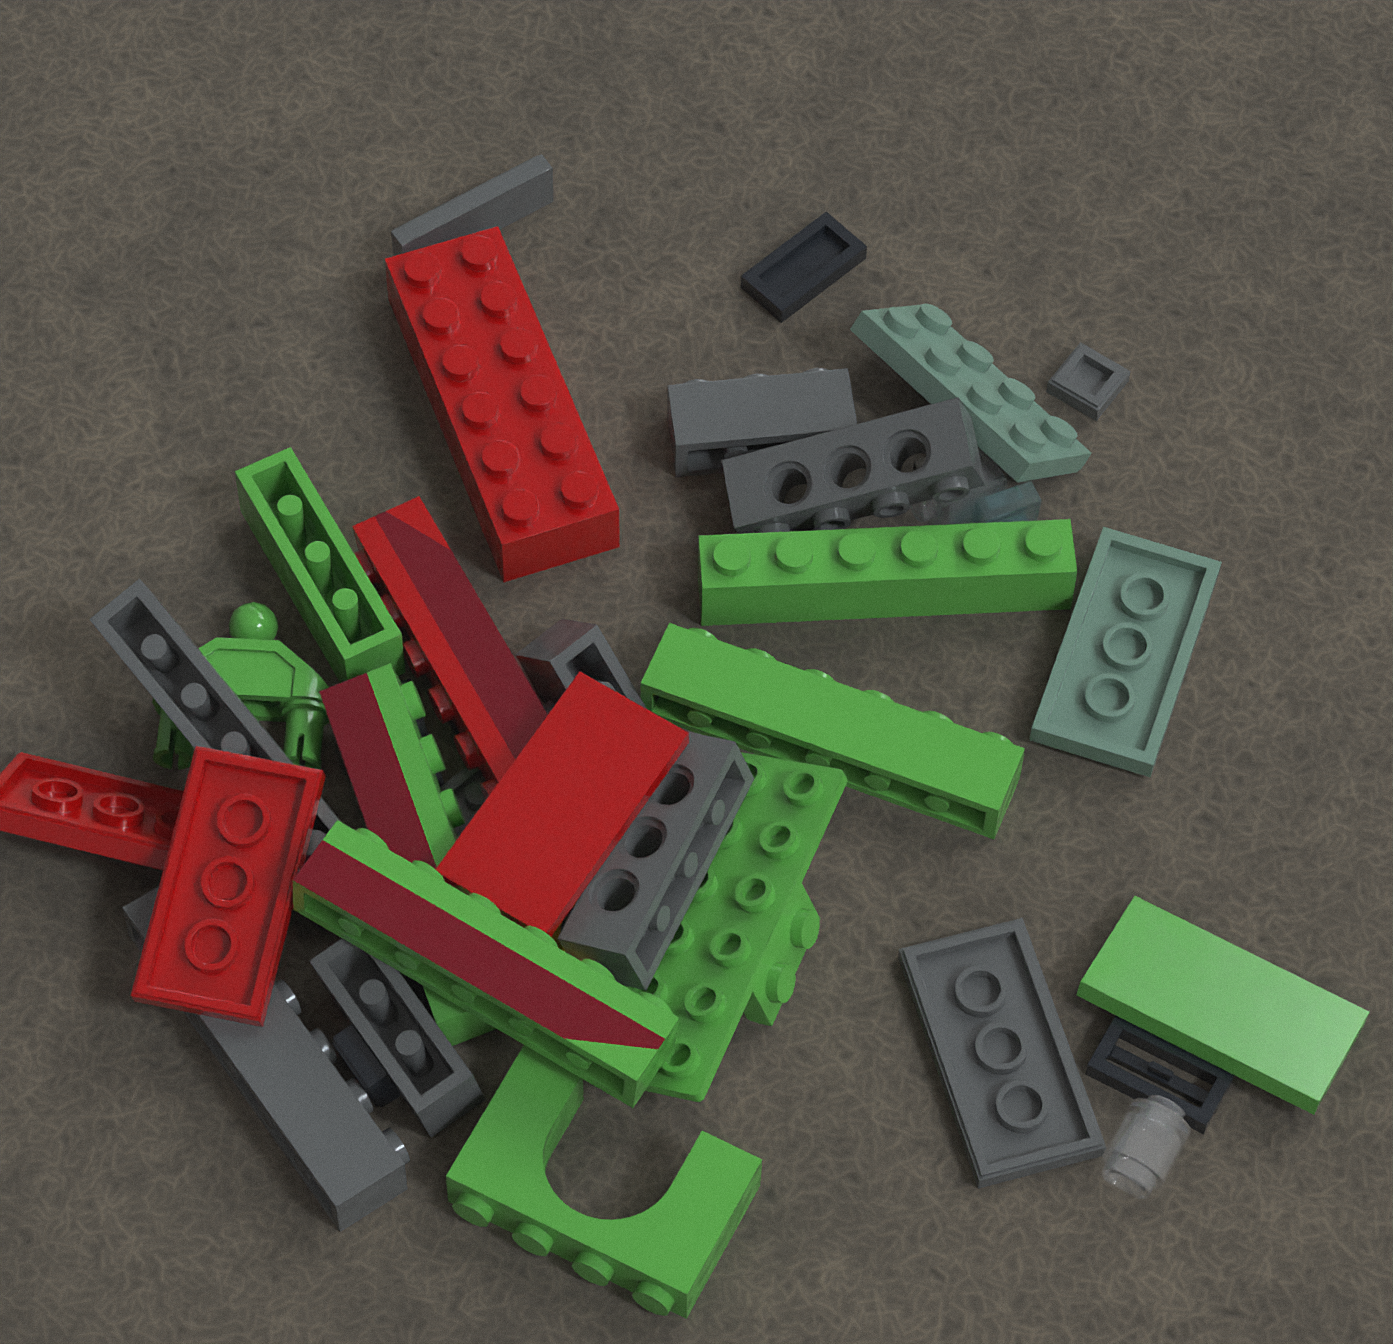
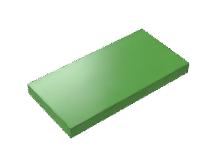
[1076,896,1370,1115]

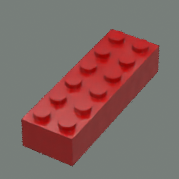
[385,226,620,582]

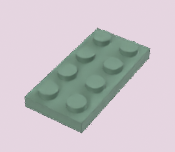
[850,304,1092,483]
[1030,527,1222,777]

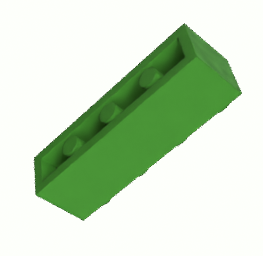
[235,447,405,683]

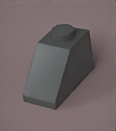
[515,619,647,709]

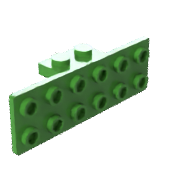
[623,752,848,1102]

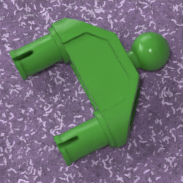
[152,602,330,770]

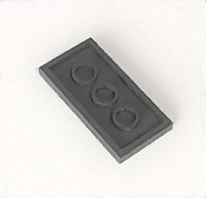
[898,918,1106,1189]

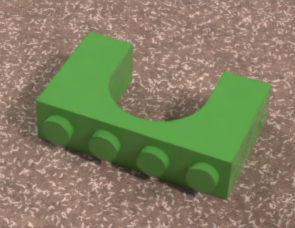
[446,1045,762,1319]

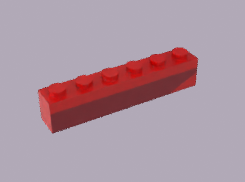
[352,496,548,800]

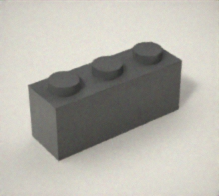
[667,368,857,477]
[309,938,486,1138]

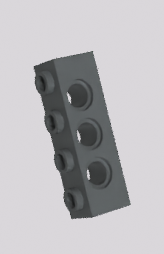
[722,397,985,534]
[557,732,754,990]

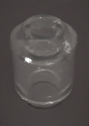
[1101,1095,1191,1199]

